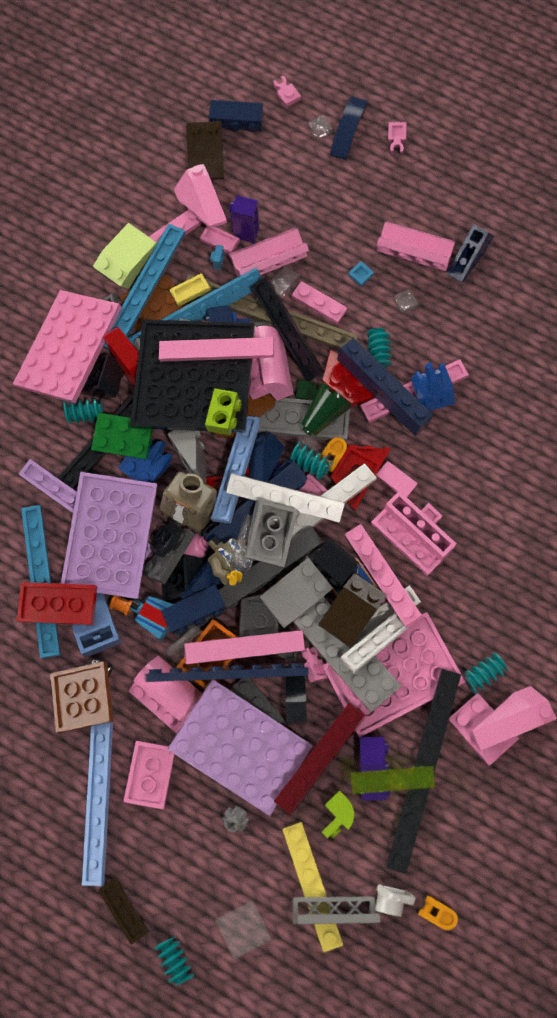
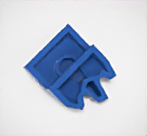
[412,361,455,411]
[118,439,173,483]

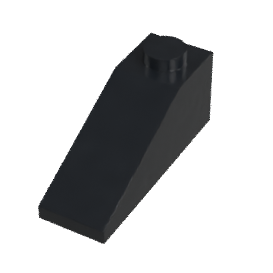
[285,664,307,725]

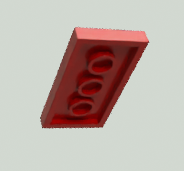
[17,582,98,625]

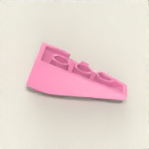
[174,164,227,228]
[471,686,557,751]

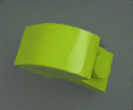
[321,791,354,838]

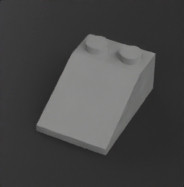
[167,430,206,484]
[246,499,298,567]
[259,558,333,628]

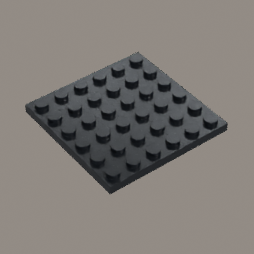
[130,320,256,433]

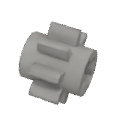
[222,806,249,833]

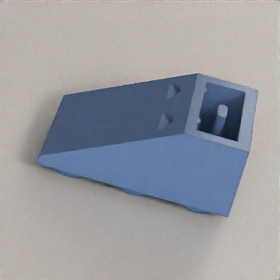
[72,593,122,658]

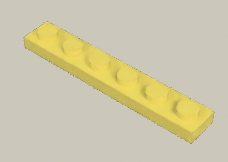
[282,822,343,953]

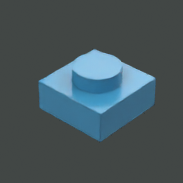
[210,245,225,270]
[348,261,374,287]

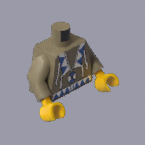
[208,536,254,586]

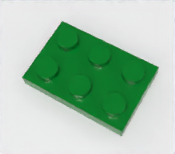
[91,413,153,460]

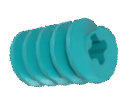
[367,328,392,368]
[63,398,104,424]
[290,442,334,480]
[463,653,508,694]
[154,936,194,986]

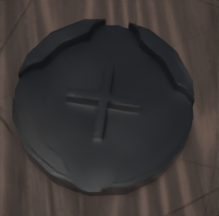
[150,520,182,557]

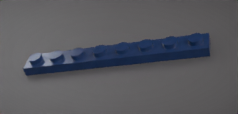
[144,663,309,682]

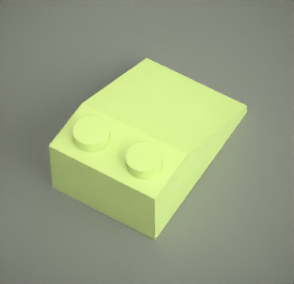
[93,223,157,289]

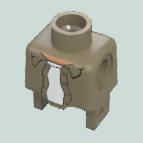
[160,471,217,534]

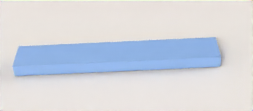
[211,416,261,524]

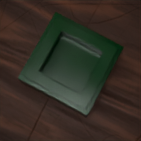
[296,380,317,400]

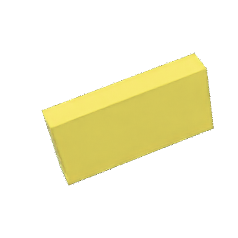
[169,273,211,307]

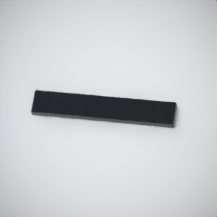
[251,276,324,382]

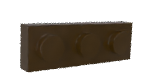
[98,878,149,945]

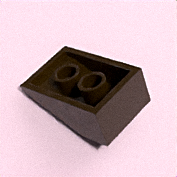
[186,121,224,180]
[318,573,387,648]

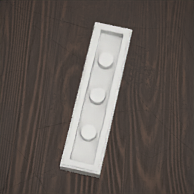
[340,612,411,674]

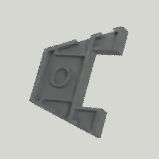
[238,594,297,663]

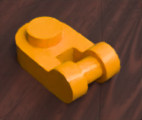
[320,437,347,473]
[418,895,458,930]

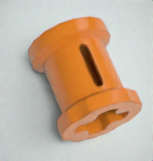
[109,595,133,617]

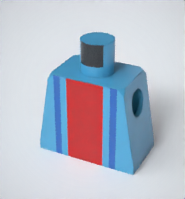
[130,596,174,642]

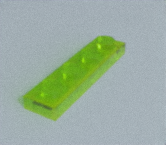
[350,766,435,794]

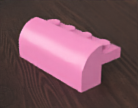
[377,221,456,271]
[228,228,309,277]
[250,326,294,401]
[371,491,457,576]
[129,656,202,734]

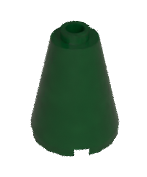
[301,382,351,436]

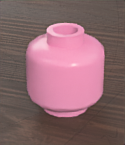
[182,533,209,558]

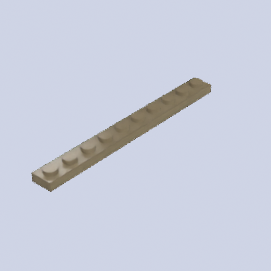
[186,274,358,350]

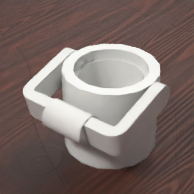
[375,885,416,917]

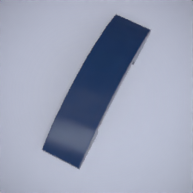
[330,96,368,160]

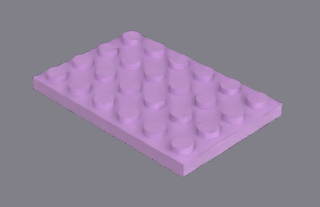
[61,472,158,599]
[167,680,313,816]

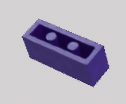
[229,195,260,243]
[359,737,390,801]

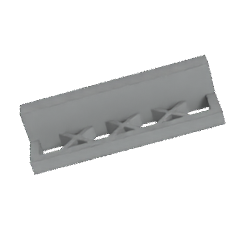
[292,897,380,924]

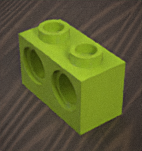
[205,388,241,436]

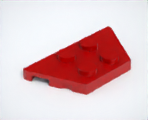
[322,350,376,407]
[330,445,391,511]

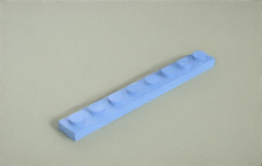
[82,722,113,886]

